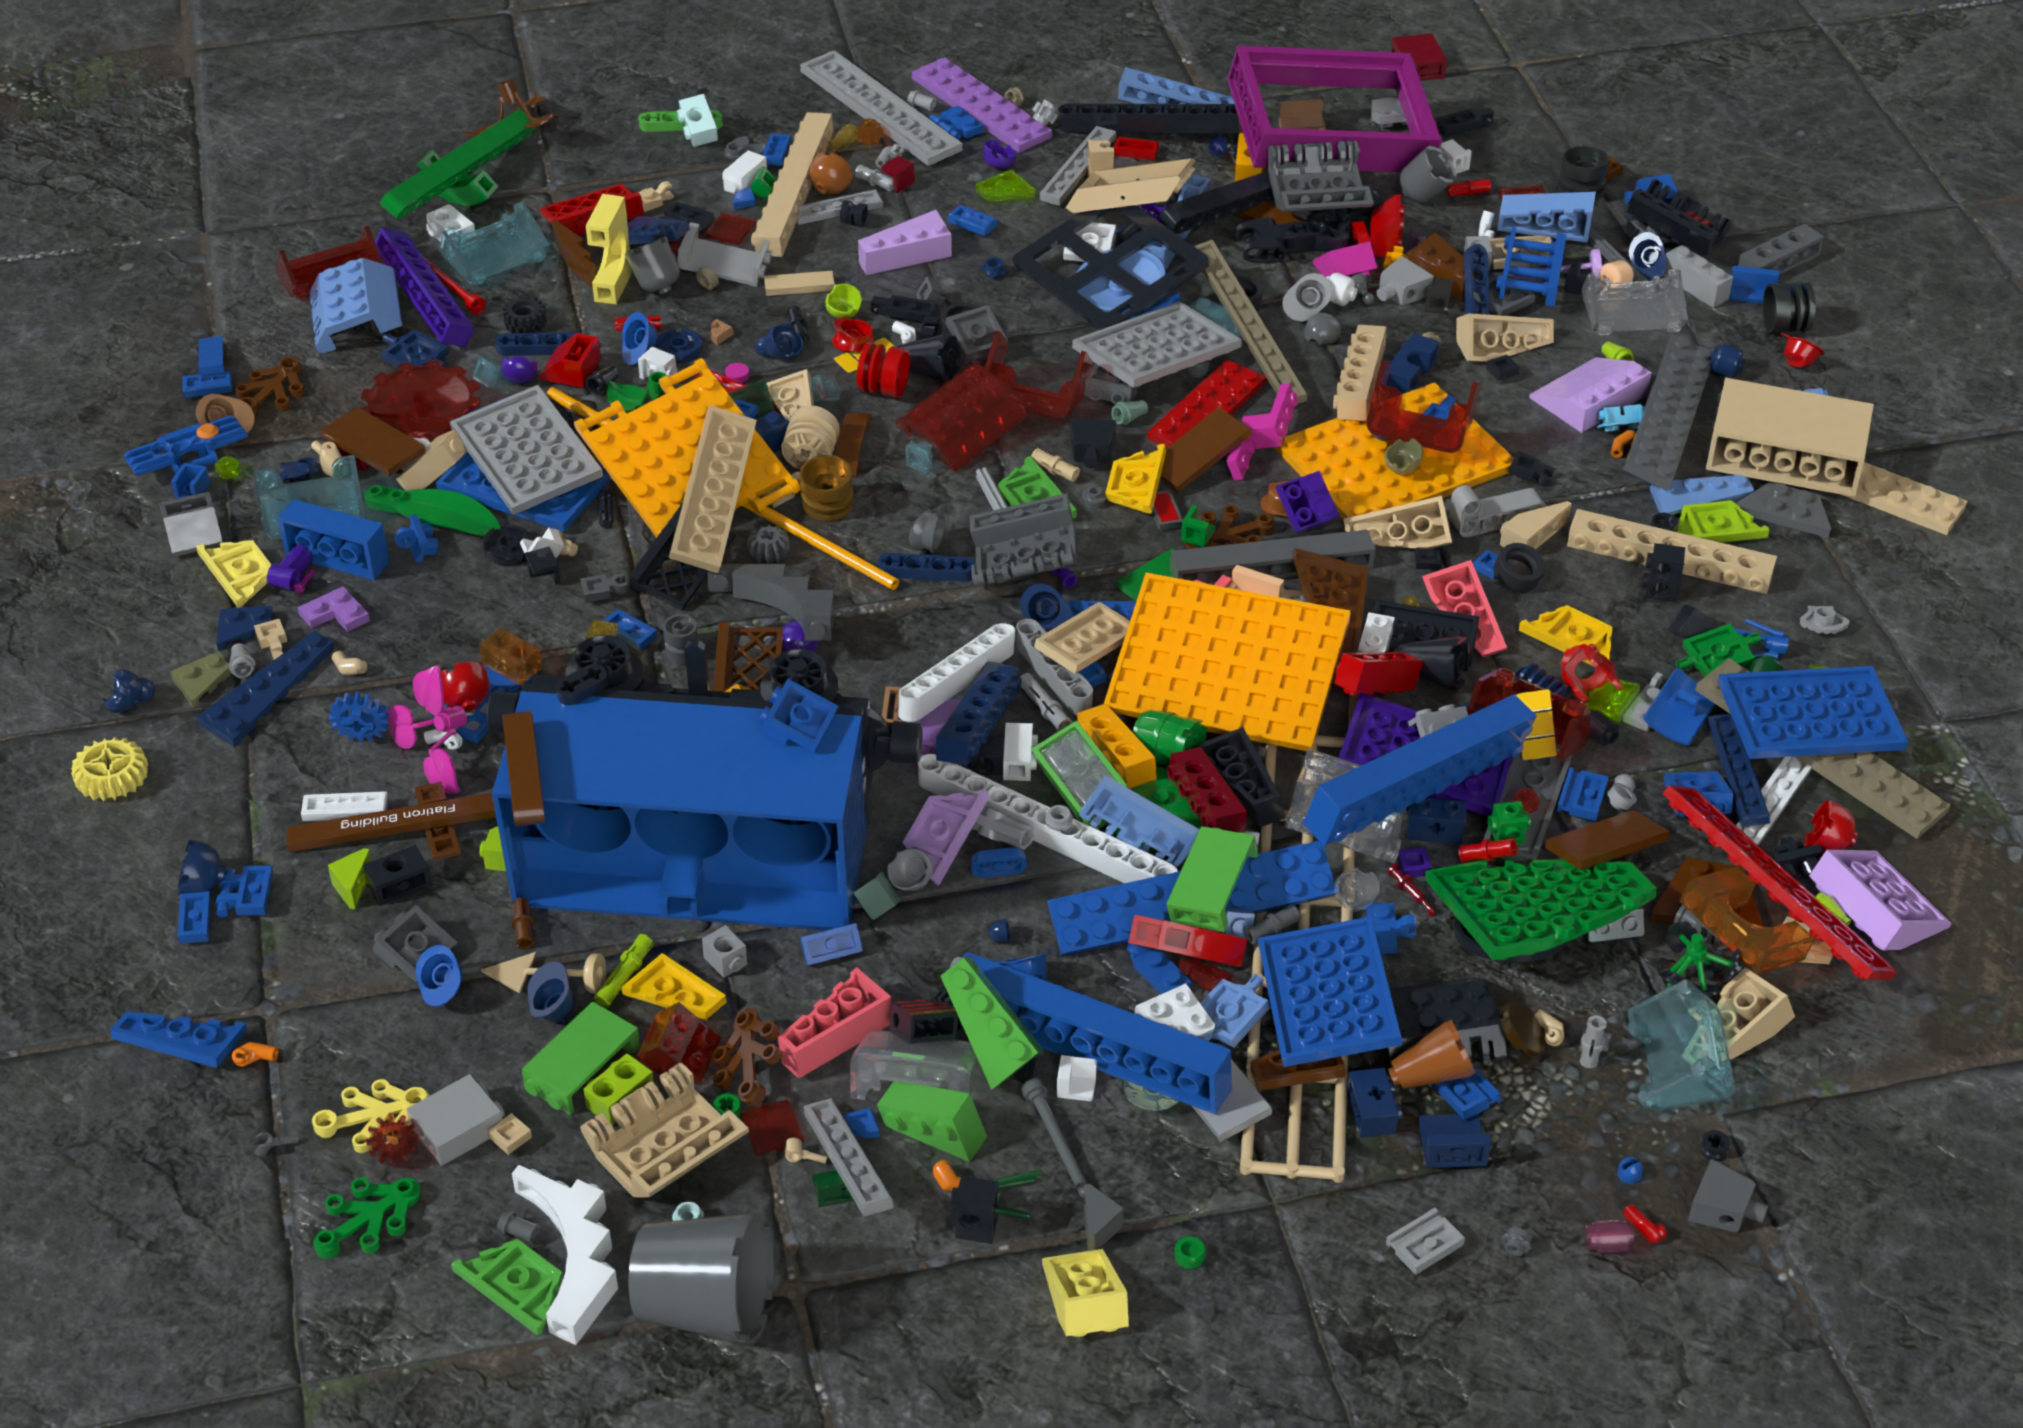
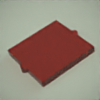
[705,213,756,245]
[741,1099,804,1156]

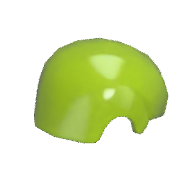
[825,284,862,319]

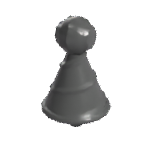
[1351,273,1374,305]

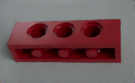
[1167,747,1247,833]

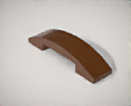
[834,411,872,478]
[414,782,461,861]

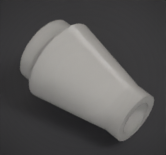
[229,643,256,678]

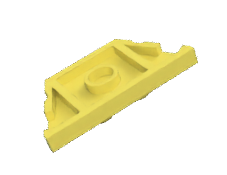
[196,540,271,608]

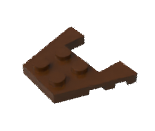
[1651,857,1765,940]

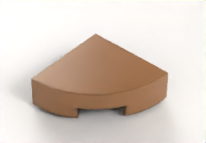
[710,319,734,345]

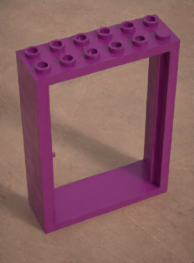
[1227,45,1442,173]

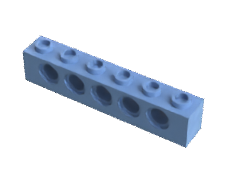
[1118,67,1234,104]

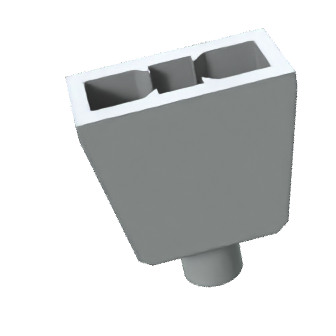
[1377,256,1434,305]

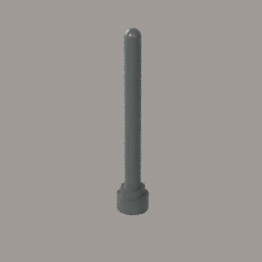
[1021,1078,1088,1199]

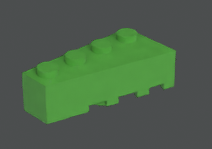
[941,956,1044,1090]

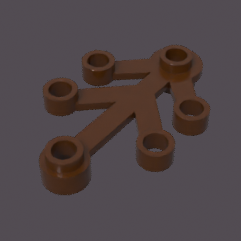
[235,357,304,417]
[1185,505,1275,549]
[712,1008,782,1107]

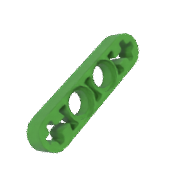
[638,110,723,132]

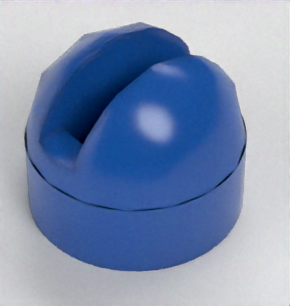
[1617,1157,1643,1184]

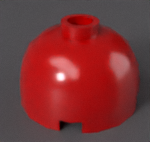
[441,662,490,712]
[1805,800,1858,856]

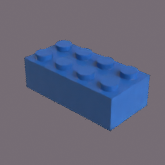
[278,499,390,581]

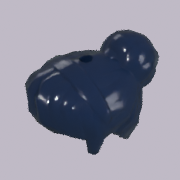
[754,322,805,361]
[103,669,155,713]

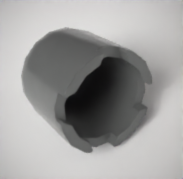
[1400,146,1457,202]
[625,236,680,294]

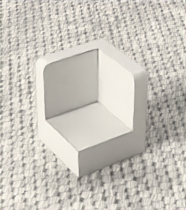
[520,527,564,559]
[1057,1055,1097,1101]

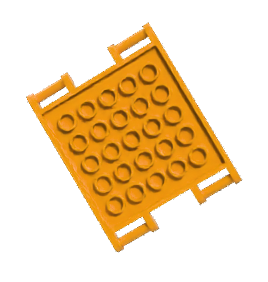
[574,358,801,538]

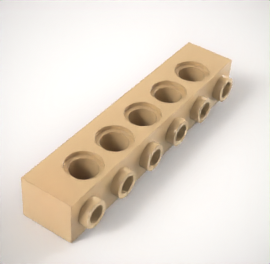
[1333,325,1386,421]

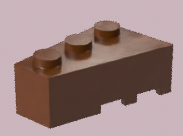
[1408,232,1477,302]

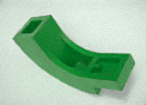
[417,150,498,206]

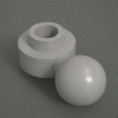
[1608,774,1637,810]

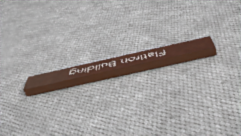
[287,792,496,852]

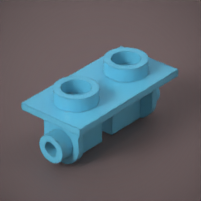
[1596,404,1645,432]

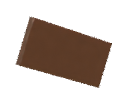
[321,407,426,476]
[1160,408,1252,492]
[1545,810,1670,870]

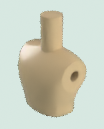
[311,440,348,480]

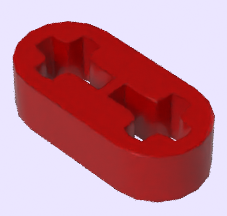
[1350,221,1370,245]

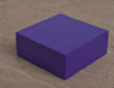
[1397,848,1432,877]

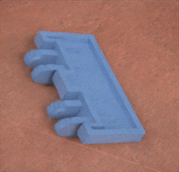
[1079,775,1200,869]

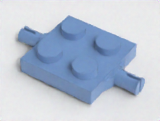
[1200,974,1270,1047]

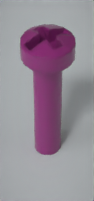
[293,568,315,594]

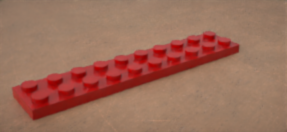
[1662,785,1897,980]

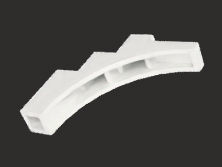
[512,1165,618,1345]

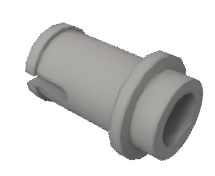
[908,90,936,111]

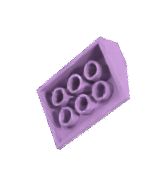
[1529,357,1652,433]
[1809,850,1952,951]

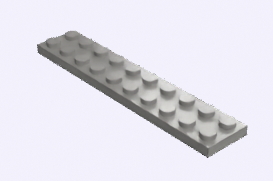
[800,50,963,166]

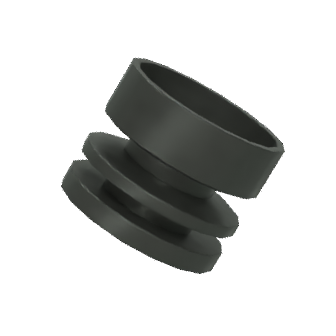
[1559,146,1609,201]
[1762,283,1816,333]

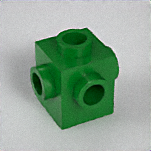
[1488,801,1531,845]

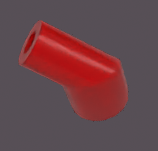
[1623,1205,1667,1243]

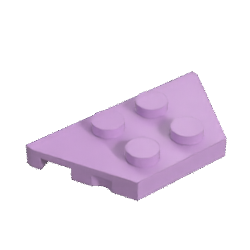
[902,790,990,886]

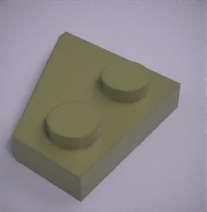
[170,651,232,708]

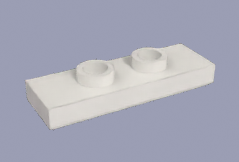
[301,791,388,821]

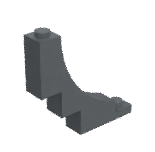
[708,564,834,640]

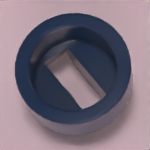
[989,919,1010,943]

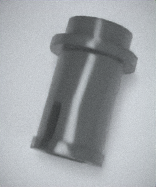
[497,1211,540,1244]

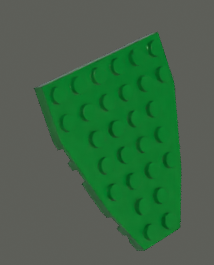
[1425,859,1656,961]

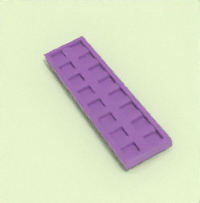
[912,57,1052,153]

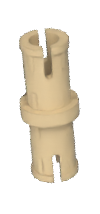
[1031,448,1080,482]

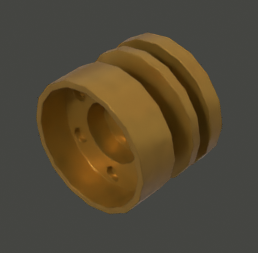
[799,455,854,522]

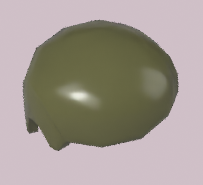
[1384,438,1423,475]

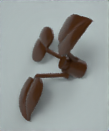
[462,79,559,137]

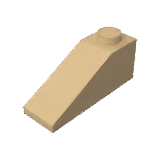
[396,430,467,491]
[1500,501,1572,549]

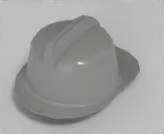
[1282,273,1333,322]

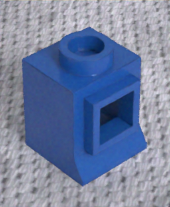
[171,463,210,499]

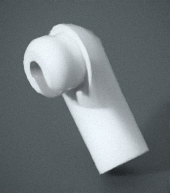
[1479,211,1495,239]
[892,321,917,343]
[424,729,463,750]

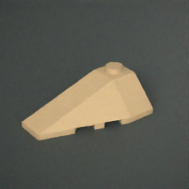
[1456,314,1554,362]
[1682,967,1795,1075]

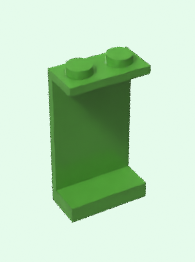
[1166,826,1258,932]
[522,1002,640,1115]

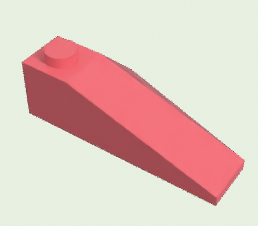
[1422,560,1507,658]

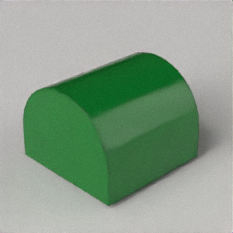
[751,166,777,198]

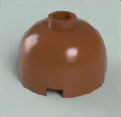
[809,151,855,195]

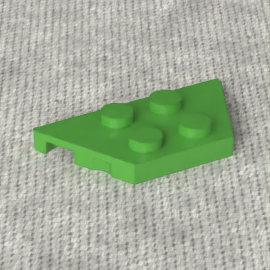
[998,456,1077,519]
[451,1239,563,1336]

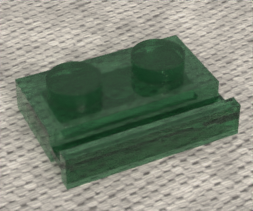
[728,379,776,419]

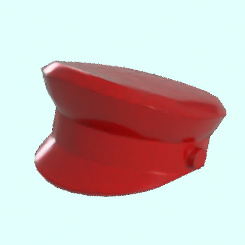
[832,318,875,352]

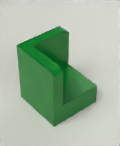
[1181,505,1215,547]

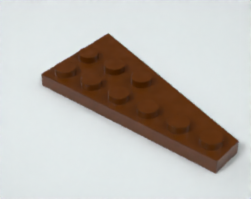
[1292,548,1369,675]

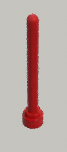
[424,257,486,315]

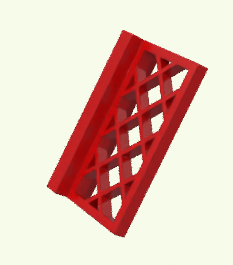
[540,183,644,235]

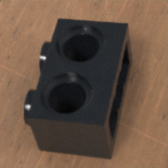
[1642,543,1686,602]

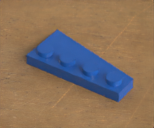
[110,1012,247,1068]

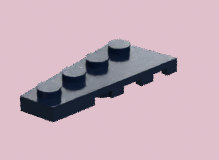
[627,216,690,244]

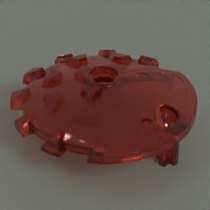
[360,360,480,439]

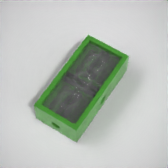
[1031,721,1129,830]

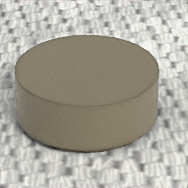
[696,267,719,290]

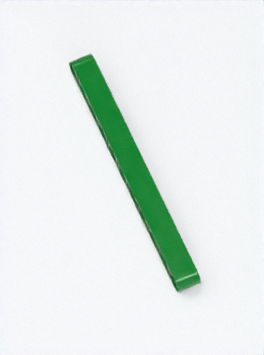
[380,109,536,220]

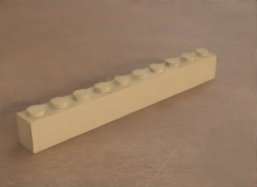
[751,112,834,257]

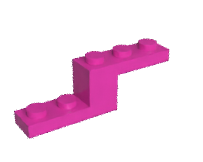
[1227,383,1298,480]

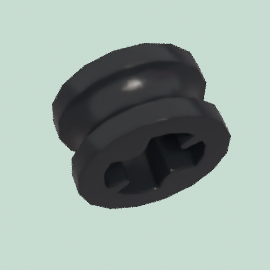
[1700,1130,1730,1161]

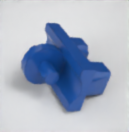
[394,514,439,563]

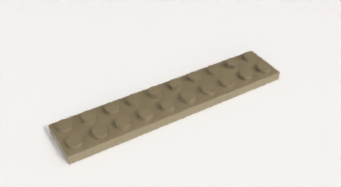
[1695,658,1951,839]

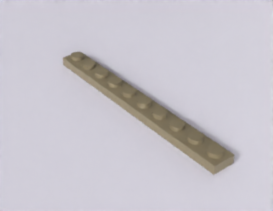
[1194,240,1307,403]

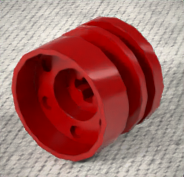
[856,342,910,398]

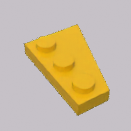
[622,953,726,1020]

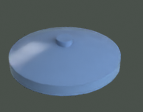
[1077,248,1166,315]

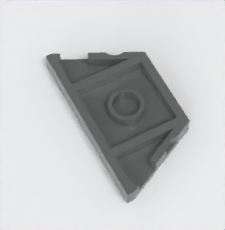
[1736,482,1831,538]

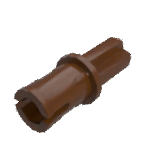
[512,897,535,950]

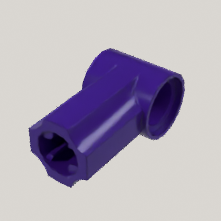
[267,545,313,591]

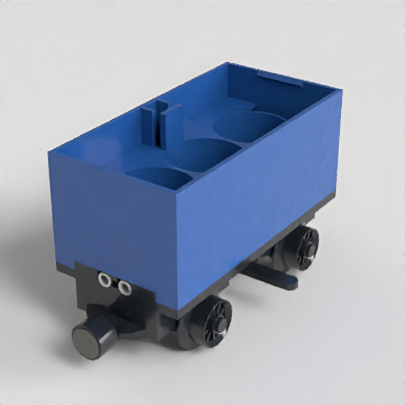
[487,635,923,930]

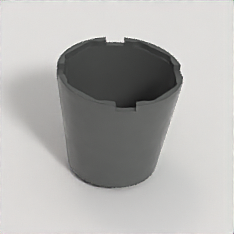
[629,1213,775,1344]

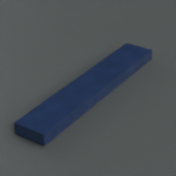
[1707,714,1770,827]

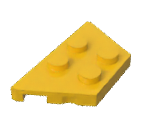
[1105,444,1167,513]
[1519,605,1612,666]

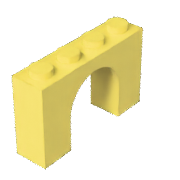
[586,194,632,304]

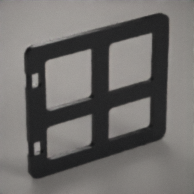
[1013,196,1209,330]

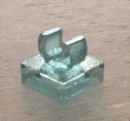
[473,356,504,388]
[906,441,933,474]

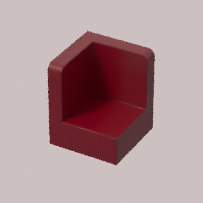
[881,156,915,193]

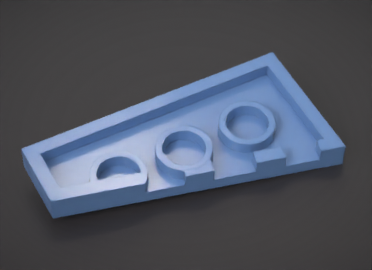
[1650,475,1754,515]

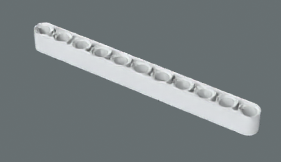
[918,754,1178,883]

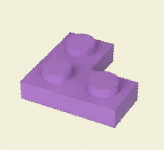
[298,587,370,632]

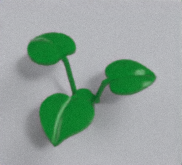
[607,372,668,412]

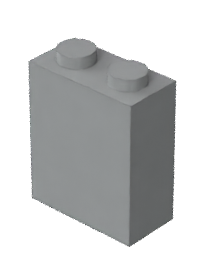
[406,1074,505,1166]

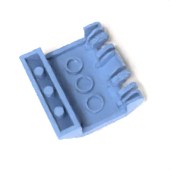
[310,258,403,354]

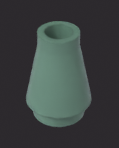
[1111,400,1148,425]

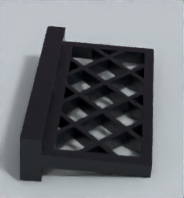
[629,502,735,611]

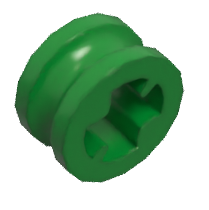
[713,1093,741,1118]

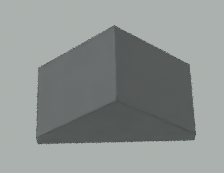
[1084,1184,1124,1251]

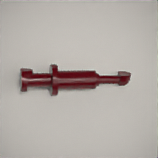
[1387,863,1436,917]

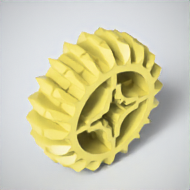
[71,736,148,802]

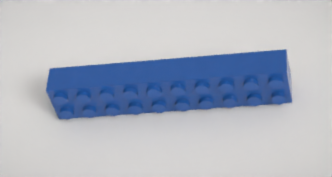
[1303,694,1537,846]
[963,952,1232,1115]

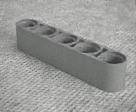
[1016,619,1093,717]

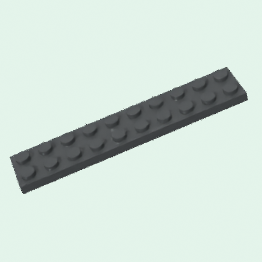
[1623,334,1713,491]

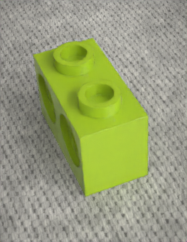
[584,1054,654,1126]

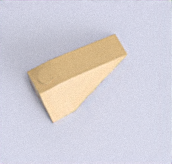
[1343,496,1452,549]

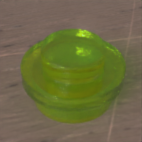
[215,456,240,479]

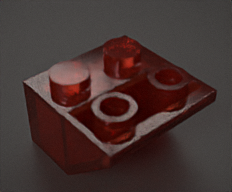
[636,1002,721,1084]

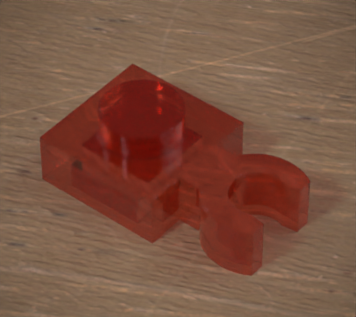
[1178,956,1233,991]

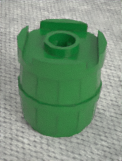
[1133,710,1207,765]

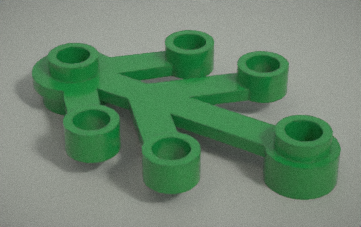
[313,1177,421,1259]

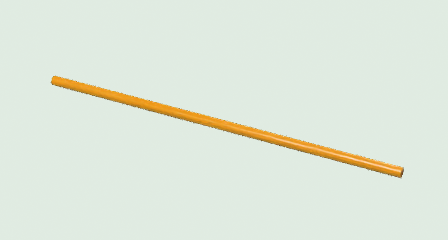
[547,387,899,590]

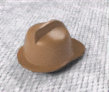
[196,394,254,433]

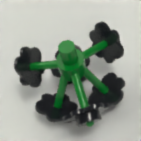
[1657,921,1743,1001]

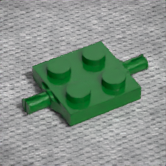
[1676,624,1762,677]

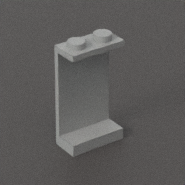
[677,222,772,287]

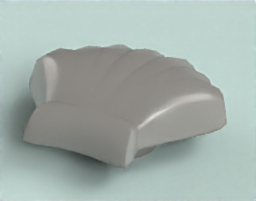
[1800,606,1850,634]

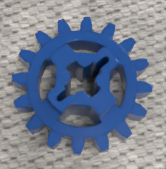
[329,692,389,742]

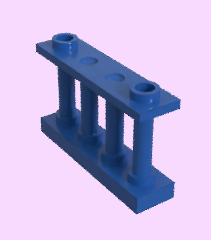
[1496,227,1567,306]

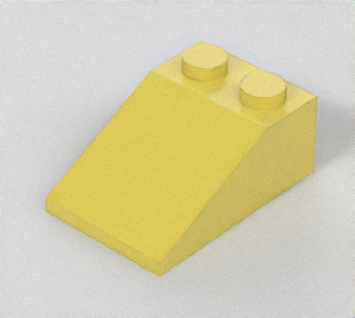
[1042,1249,1129,1337]

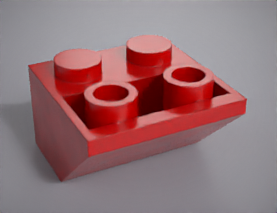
[1369,194,1405,257]
[539,333,601,388]

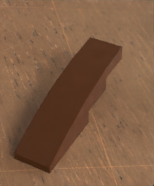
[552,220,598,288]

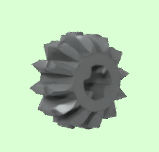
[747,524,790,564]

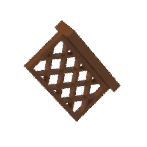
[713,622,783,692]

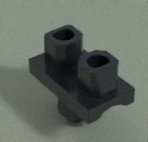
[1773,835,1823,879]

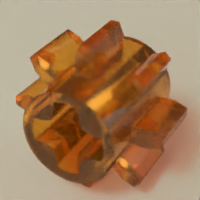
[856,118,883,146]

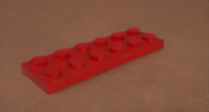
[1147,359,1266,448]

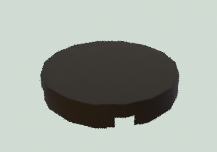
[1500,1000,1545,1057]

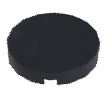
[483,525,533,566]

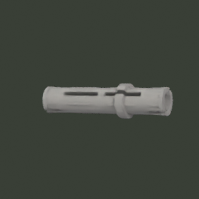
[1020,673,1072,731]

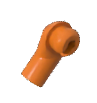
[1611,430,1635,458]
[232,1042,279,1066]
[933,1160,961,1192]

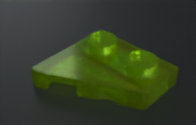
[975,170,1036,202]
[1570,679,1640,724]

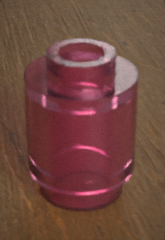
[1586,1219,1634,1253]

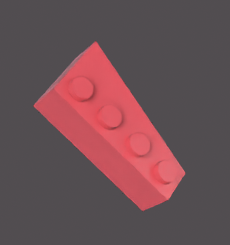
[778,967,892,1078]

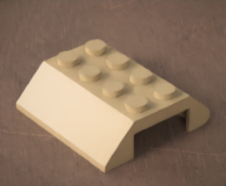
[580,1063,749,1197]

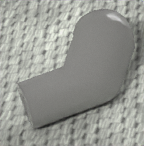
[875,144,904,168]

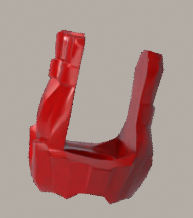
[1560,644,1622,703]

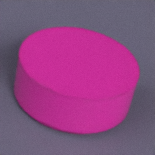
[725,363,749,383]

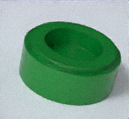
[1174,1236,1206,1269]

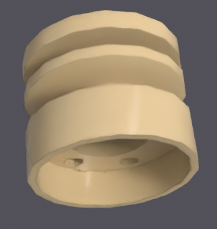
[781,406,840,470]

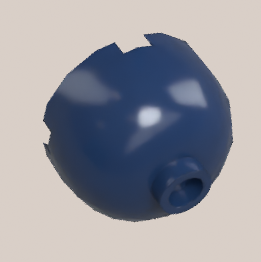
[178,840,225,895]

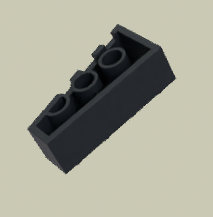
[1193,727,1286,828]

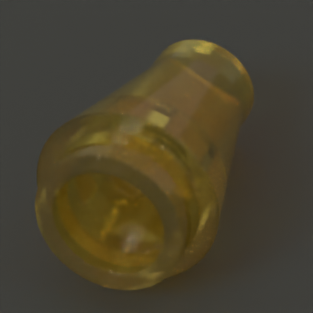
[828,123,860,152]

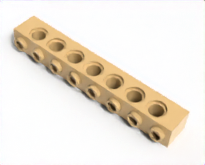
[1567,509,1777,594]

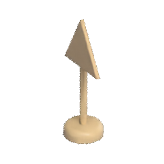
[481,952,606,994]

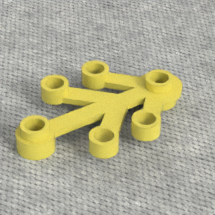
[312,1079,430,1153]

